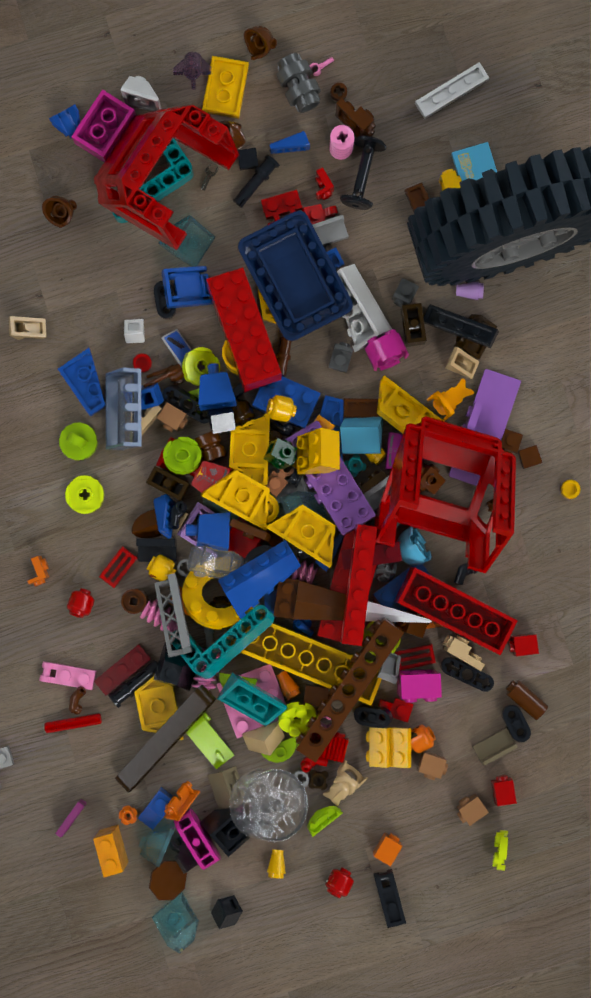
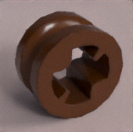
[330,83,347,102]

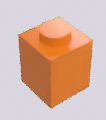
[373,833,403,867]

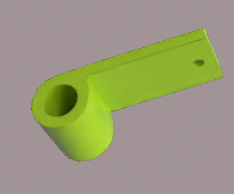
[186,712,235,769]

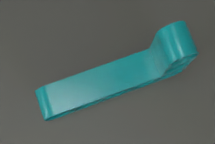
[112,138,194,223]
[171,605,274,679]

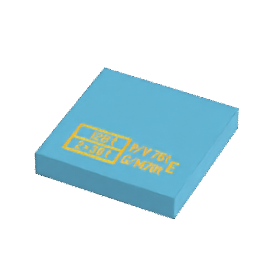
[451,142,497,181]

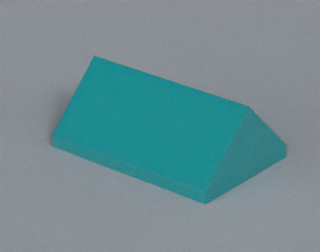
[217,672,287,726]

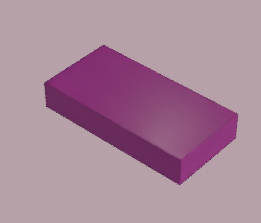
[55,799,87,838]

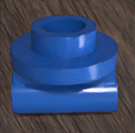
[293,619,314,637]

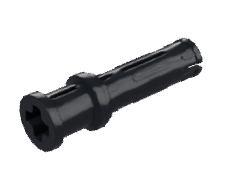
[233,154,280,208]
[108,660,158,708]

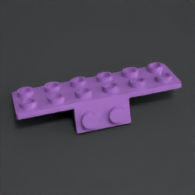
[449,369,521,486]
[285,421,376,536]

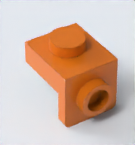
[27,556,49,587]

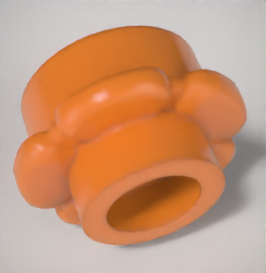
[119,806,138,825]

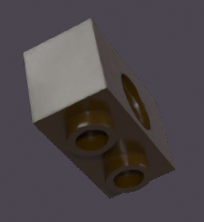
[401,303,427,347]
[146,466,191,501]

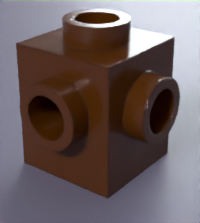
[420,463,446,495]

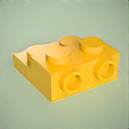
[366,727,411,768]

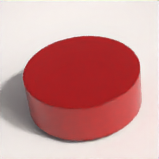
[133,353,152,373]

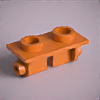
[164,781,200,821]

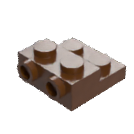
[335,98,376,137]

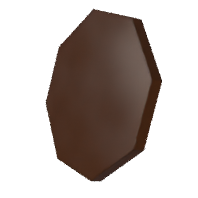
[149,860,187,900]

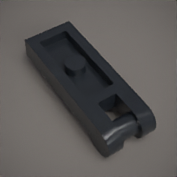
[373,869,406,928]

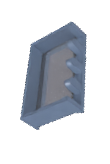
[106,367,142,450]

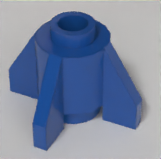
[49,104,80,139]

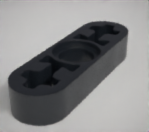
[162,384,209,424]
[441,657,494,692]

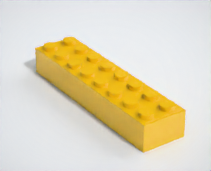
[231,617,382,705]

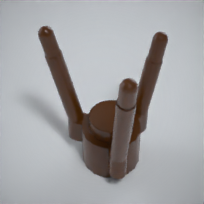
[143,363,184,393]

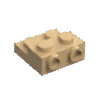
[442,635,485,671]

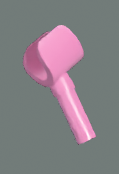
[310,57,334,76]

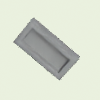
[377,652,401,684]

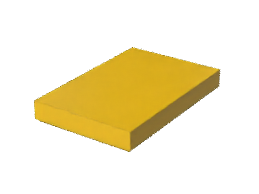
[202,56,249,119]

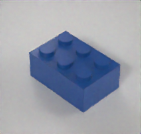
[252,376,321,429]

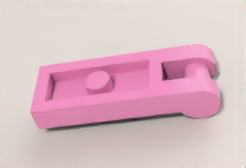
[39,661,96,690]

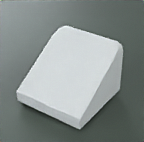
[124,319,145,343]

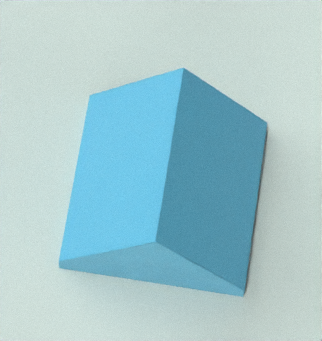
[340,417,383,454]

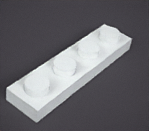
[415,62,489,119]

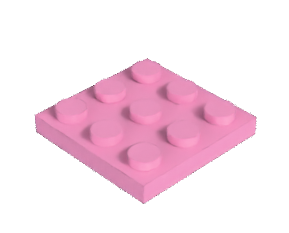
[217,664,286,738]

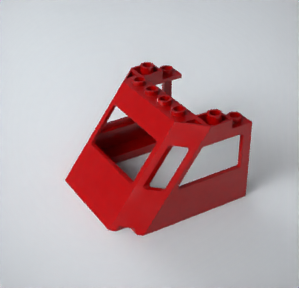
[94,105,239,250]
[374,416,516,573]

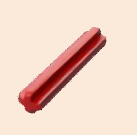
[44,713,102,733]

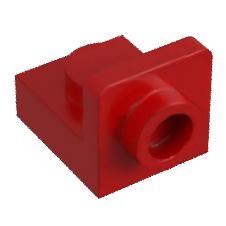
[315,167,334,200]

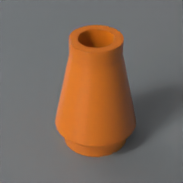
[276,671,301,701]

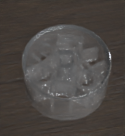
[230,768,308,842]

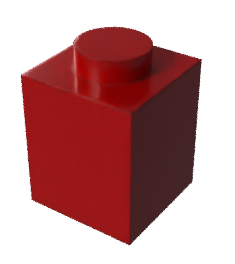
[508,634,539,656]
[491,775,517,806]

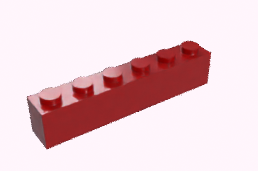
[340,524,377,646]

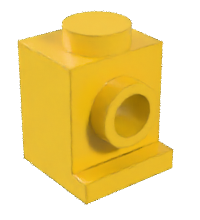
[439,169,462,191]

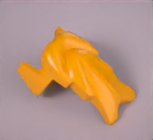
[426,378,474,421]

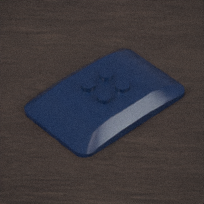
[238,211,353,341]

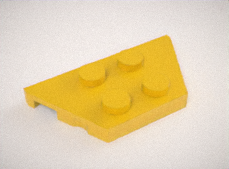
[377,375,442,433]
[229,413,270,487]
[201,470,270,531]
[266,504,336,568]
[134,676,184,740]

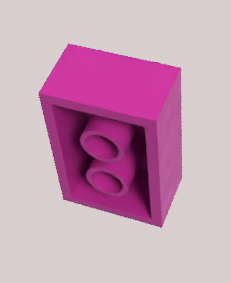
[72,89,136,162]
[397,669,442,703]

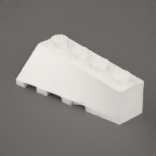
[337,264,392,352]

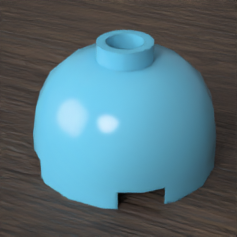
[396,527,432,566]

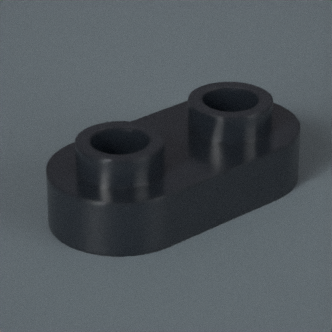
[153,281,176,319]
[354,704,393,728]
[502,705,531,742]

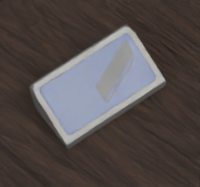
[161,329,192,368]

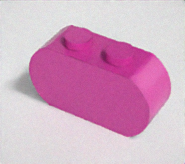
[173,809,221,870]

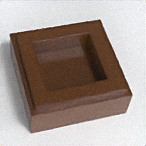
[518,445,542,469]

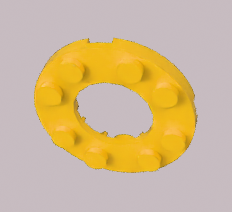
[182,558,260,630]

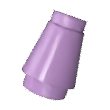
[456,281,484,300]

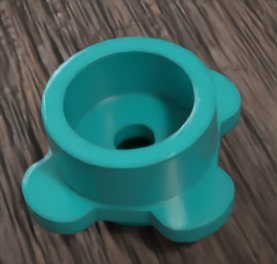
[344,454,366,477]

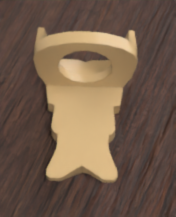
[323,760,368,806]

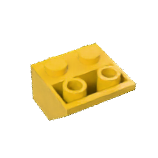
[296,428,340,474]

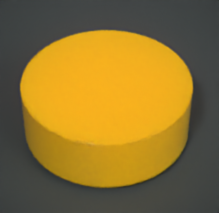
[560,480,581,499]

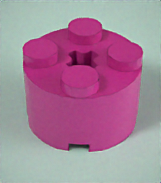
[365,329,409,371]

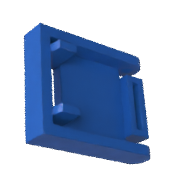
[161,266,212,309]

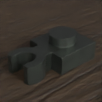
[169,836,198,874]

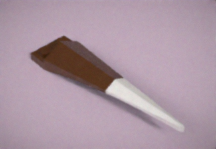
[273,578,432,623]

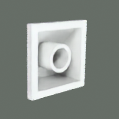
[121,76,162,112]

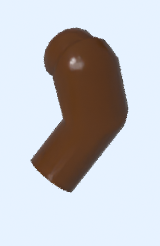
[68,686,86,715]

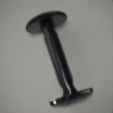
[340,136,386,210]

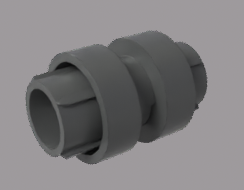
[276,53,321,113]

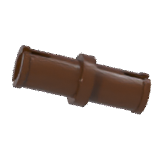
[276,337,292,377]

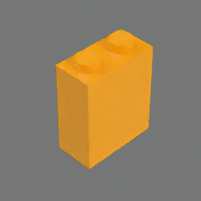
[93,825,129,877]

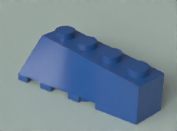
[218,540,301,619]

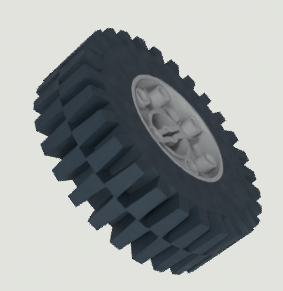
[407,147,591,286]

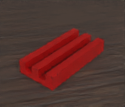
[99,546,138,588]
[394,644,436,671]

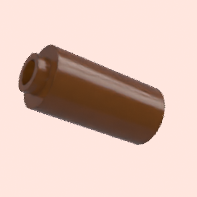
[506,680,548,720]

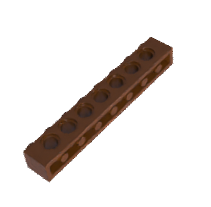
[295,617,404,763]

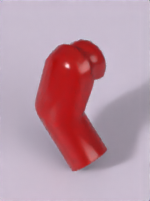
[300,757,328,772]

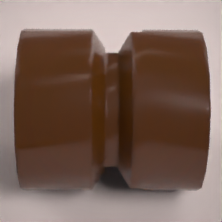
[195,431,227,463]
[121,589,149,614]

